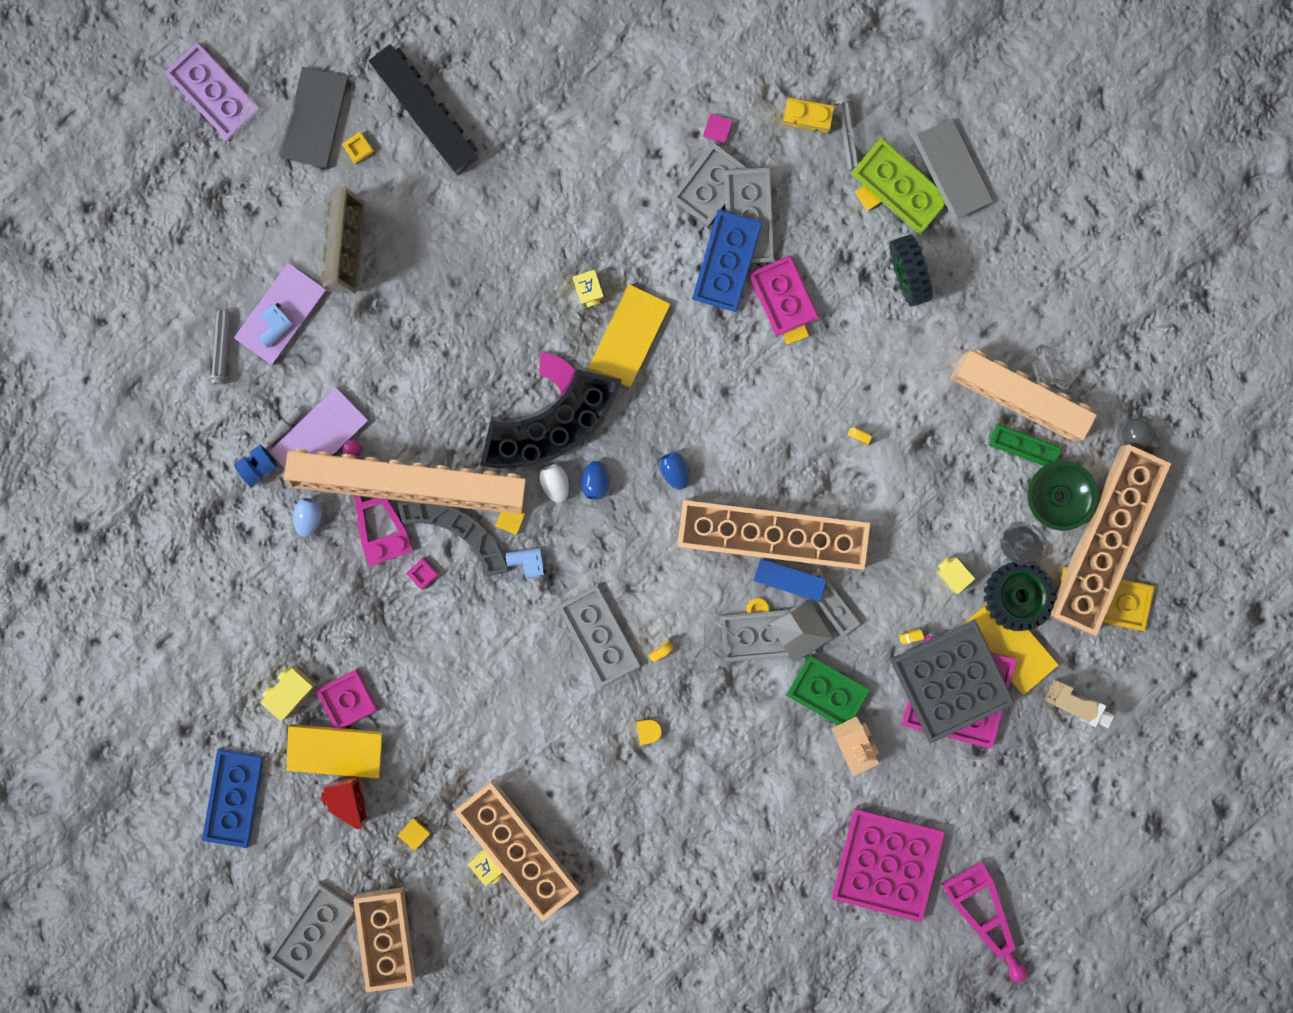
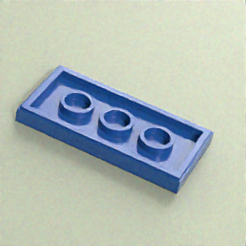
[692,209,763,312]
[202,748,265,848]

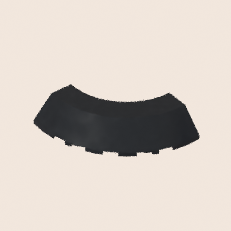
[480,365,622,469]

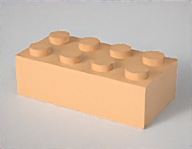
[354,887,416,992]

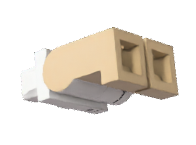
[1044,680,1114,728]

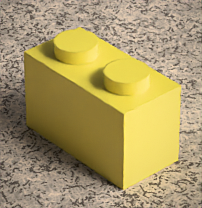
[260,666,316,721]

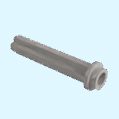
[834,95,860,171]
[209,310,230,385]

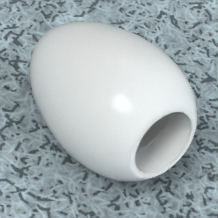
[540,464,569,503]

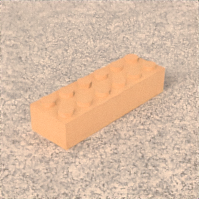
[950,349,1096,442]
[454,779,580,922]

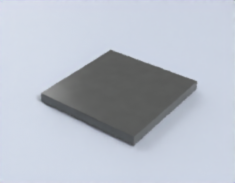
[890,619,1015,744]

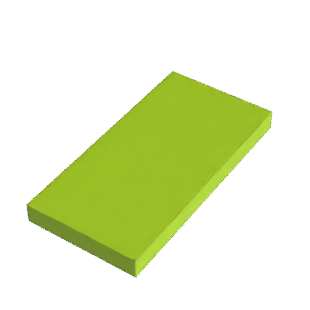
[850,137,946,235]

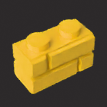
[782,98,834,134]

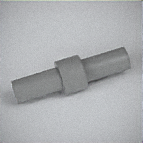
[264,407,303,447]

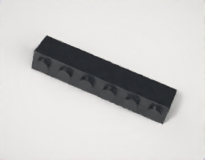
[368,43,479,176]

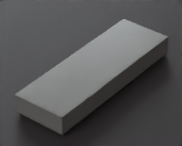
[810,568,861,638]

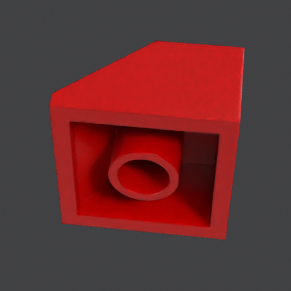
[321,776,368,830]

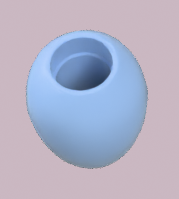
[293,498,322,537]

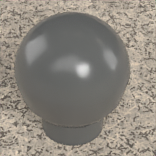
[1121,419,1161,453]

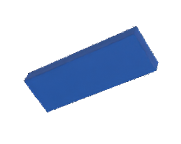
[753,559,827,602]

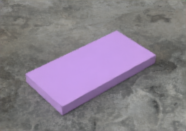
[164,41,263,142]
[234,263,327,366]
[269,387,369,468]

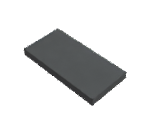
[281,67,349,169]

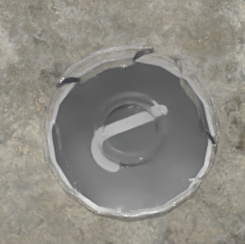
[1000,521,1047,566]

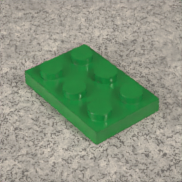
[786,655,870,725]

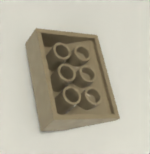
[320,187,365,294]

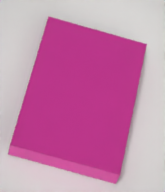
[748,255,819,338]

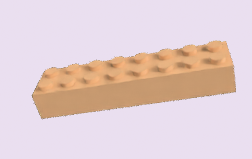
[1049,444,1171,636]
[677,500,870,570]

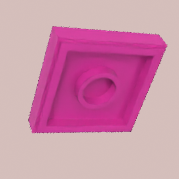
[315,668,379,728]

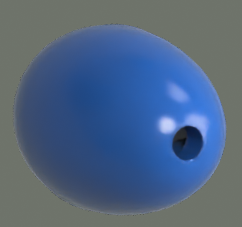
[659,452,690,490]
[581,461,609,499]

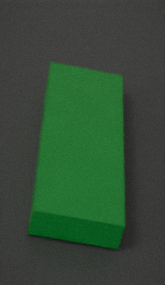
[988,424,1062,466]

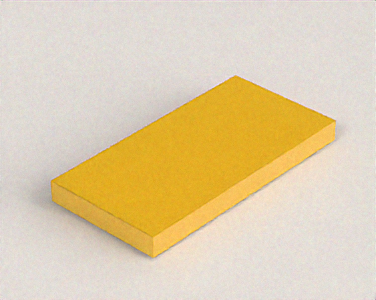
[588,284,670,388]
[1057,567,1155,631]
[963,603,1058,695]
[286,724,383,779]

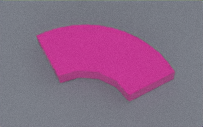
[539,352,574,392]

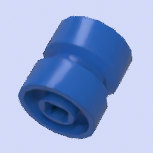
[234,444,279,488]

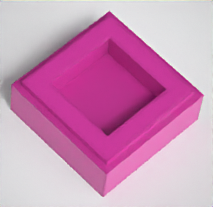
[703,114,732,144]
[406,557,439,590]

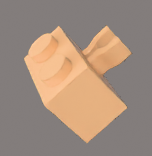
[831,717,879,776]

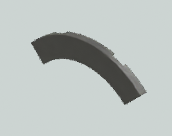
[397,501,509,577]

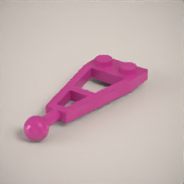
[343,440,414,567]
[941,861,1028,983]

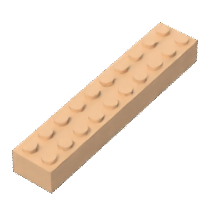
[284,449,525,514]

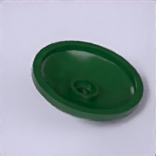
[1027,461,1098,531]

